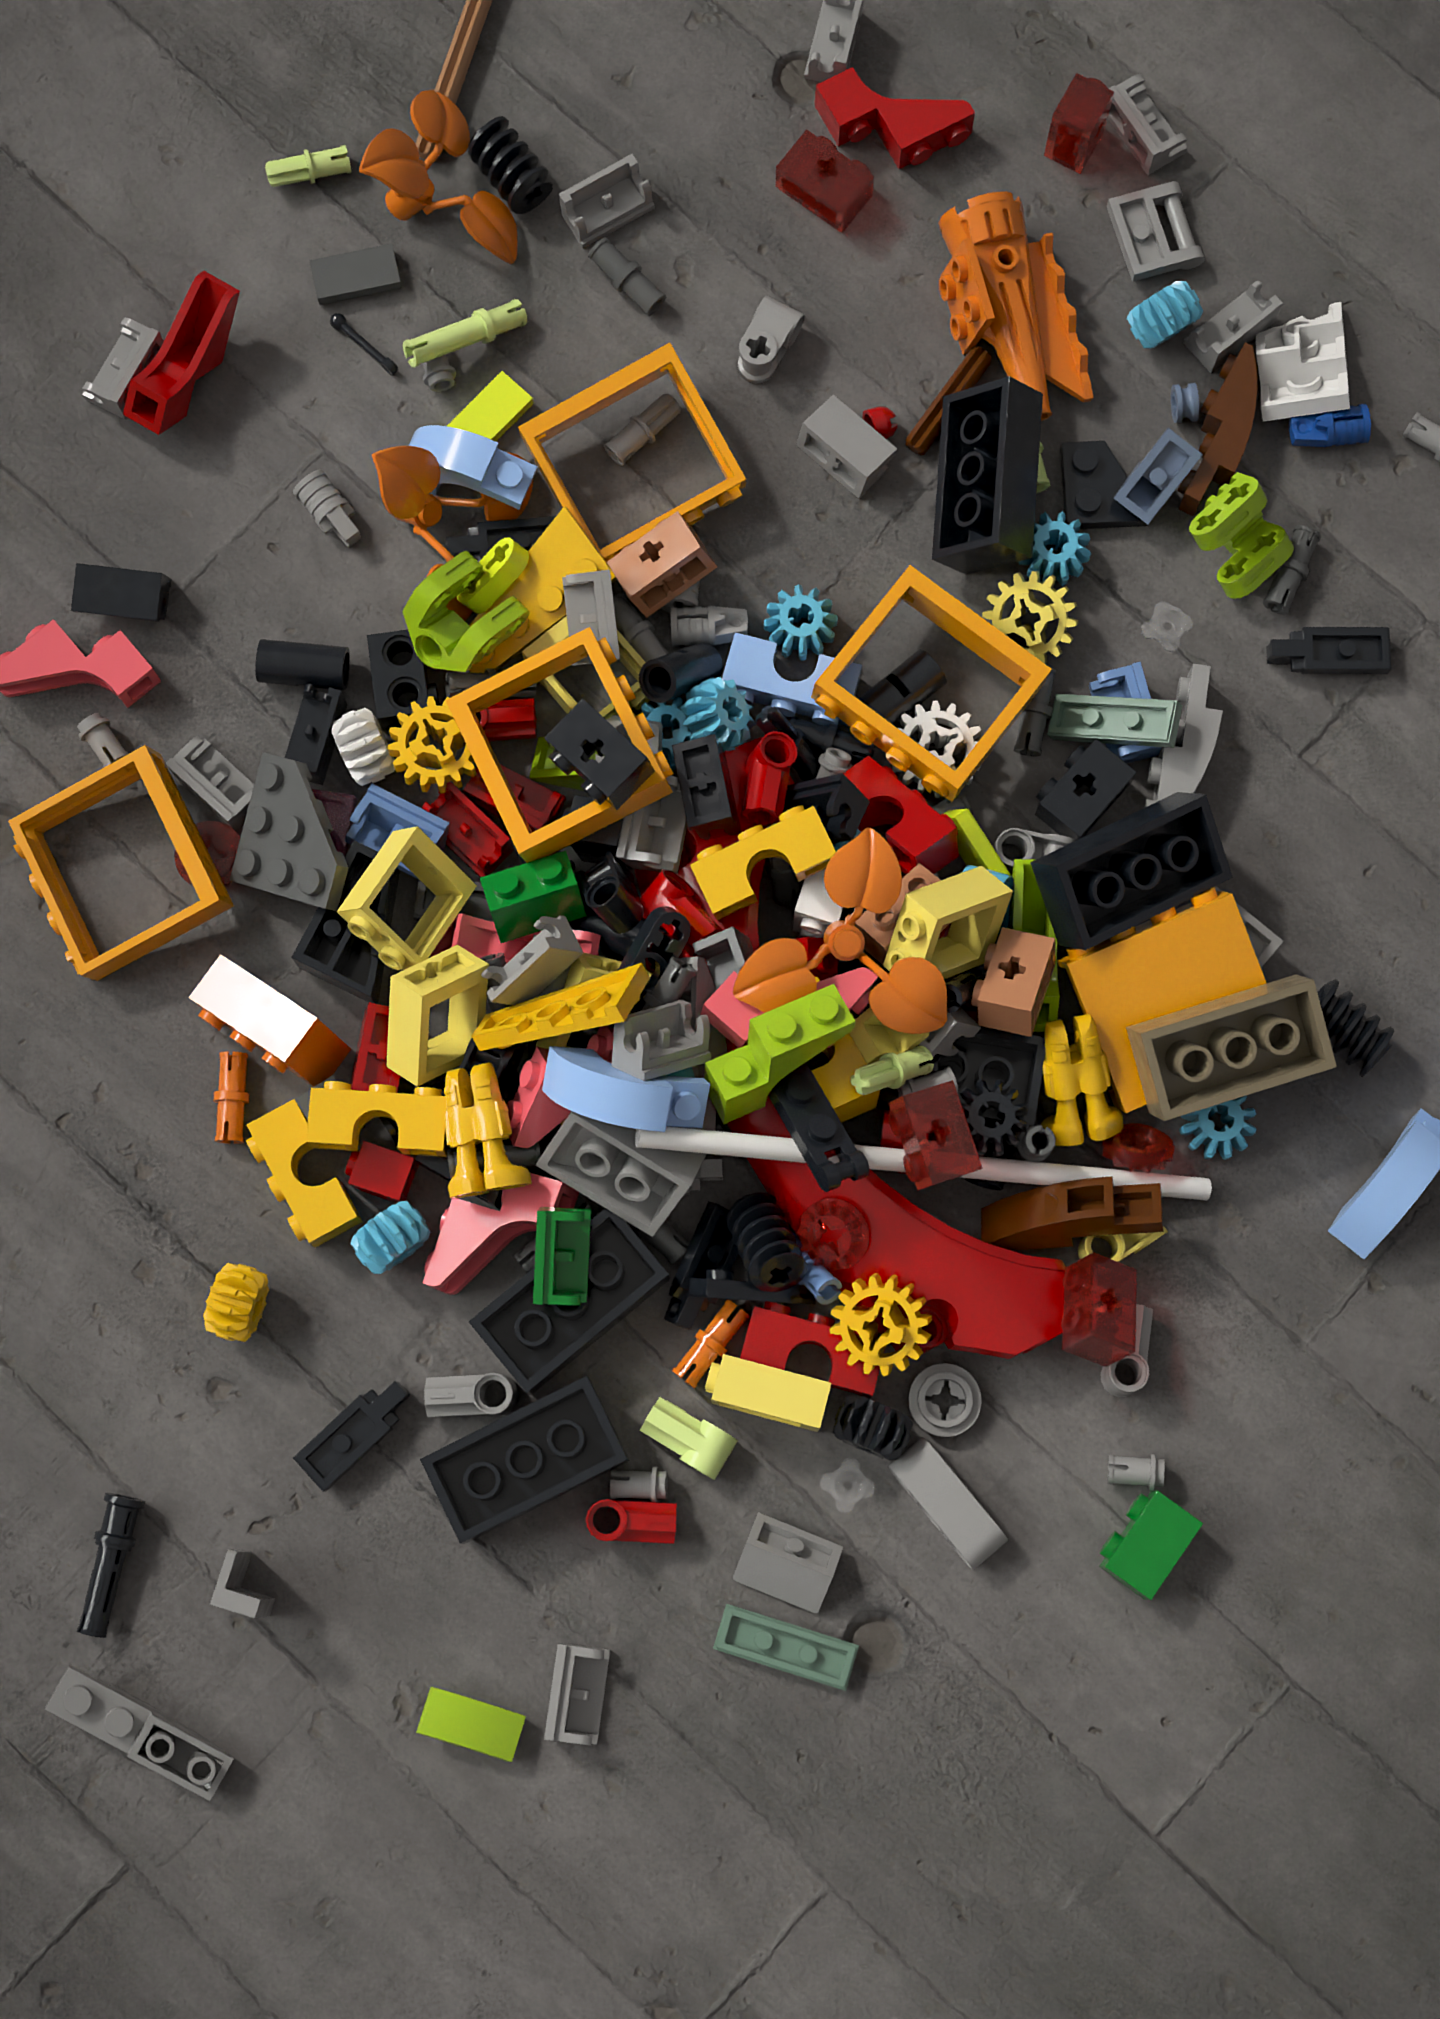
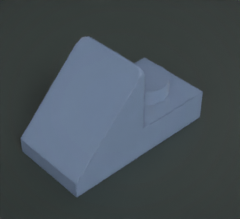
[1114,428,1203,524]

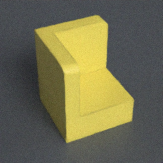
[850,1007,929,1065]

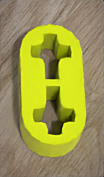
[457,537,529,614]

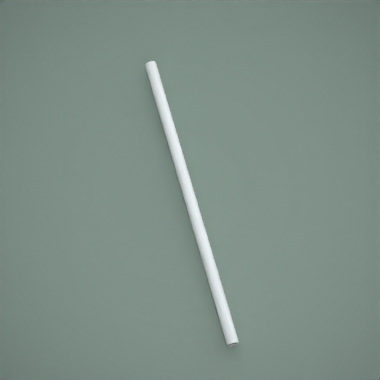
[635,1126,1212,1201]

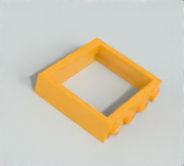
[518,342,746,562]
[811,565,1052,802]
[445,627,674,863]
[8,745,234,981]

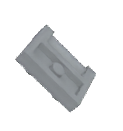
[1106,181,1205,282]

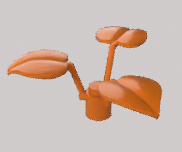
[359,90,517,264]
[372,445,533,621]
[733,828,947,1034]

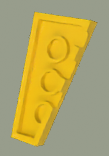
[469,506,617,673]
[471,963,650,1051]

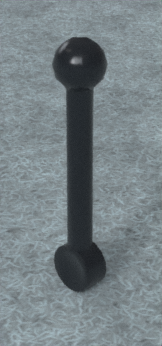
[330,313,399,376]

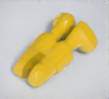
[1040,1014,1123,1146]
[444,1062,532,1199]

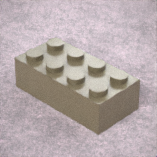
[1126,975,1337,1121]

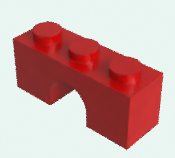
[843,755,959,874]
[740,1301,885,1398]

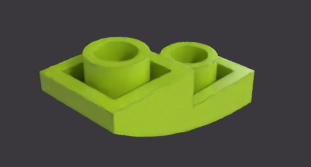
[416,1687,526,1762]

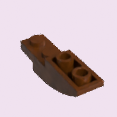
[1177,342,1257,516]
[981,1176,1163,1250]

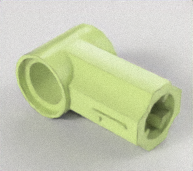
[640,1397,738,1480]

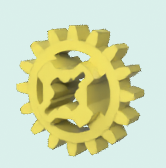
[982,571,1078,663]

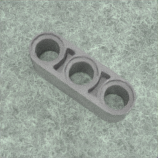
[887,1437,1008,1571]

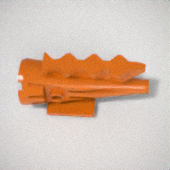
[939,191,1094,421]

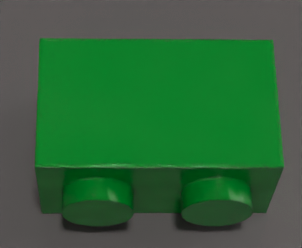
[480,850,586,943]
[1099,1490,1203,1600]

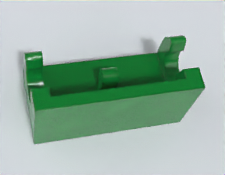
[533,1207,591,1305]

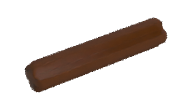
[905,346,992,456]

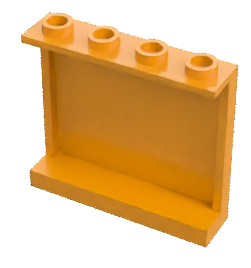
[1057,887,1267,1113]

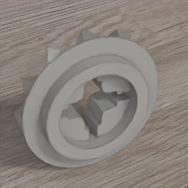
[908,1363,982,1437]

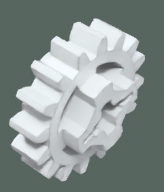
[892,701,981,798]

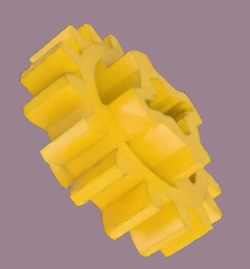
[388,696,476,793]
[830,1273,932,1376]

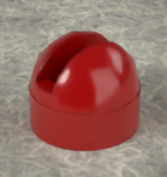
[862,406,898,439]

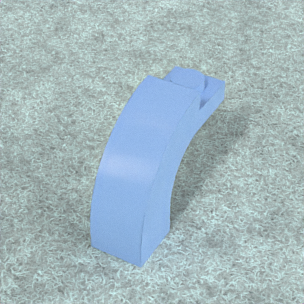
[409,425,538,510]
[542,1046,710,1132]
[1328,1108,1440,1259]

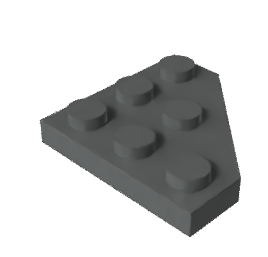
[229,752,349,911]

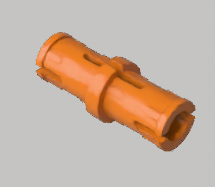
[213,1051,250,1144]
[672,1299,750,1389]

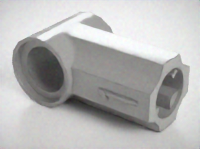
[1100,1303,1153,1397]
[424,1373,519,1418]

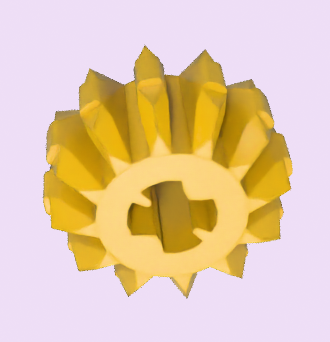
[203,1263,269,1342]

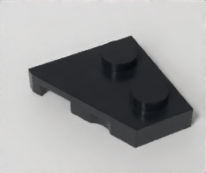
[1060,441,1149,529]

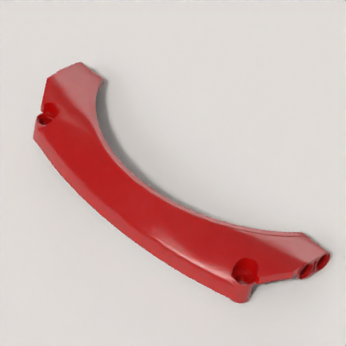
[635,736,1093,1359]

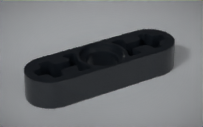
[610,906,691,1028]

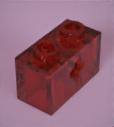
[1044,73,1114,174]
[775,129,874,233]
[888,1080,983,1191]
[1061,1252,1137,1367]

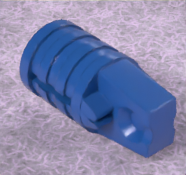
[1288,404,1371,447]

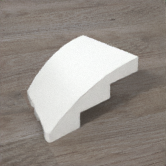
[1256,302,1350,422]

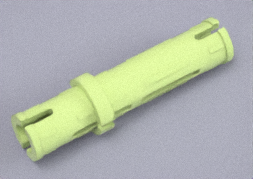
[403,299,527,368]

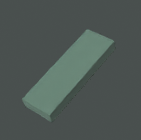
[1047,694,1183,748]
[713,1603,859,1691]

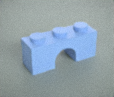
[722,632,862,727]

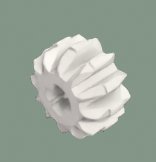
[332,708,395,786]

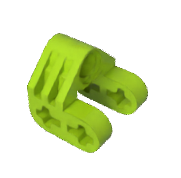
[1189,472,1294,599]
[402,551,530,672]

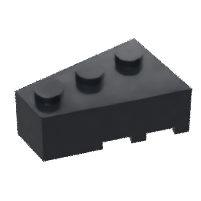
[291,840,400,1004]

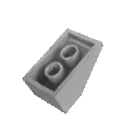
[536,1111,707,1237]

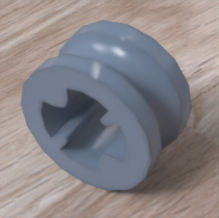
[1170,383,1199,423]

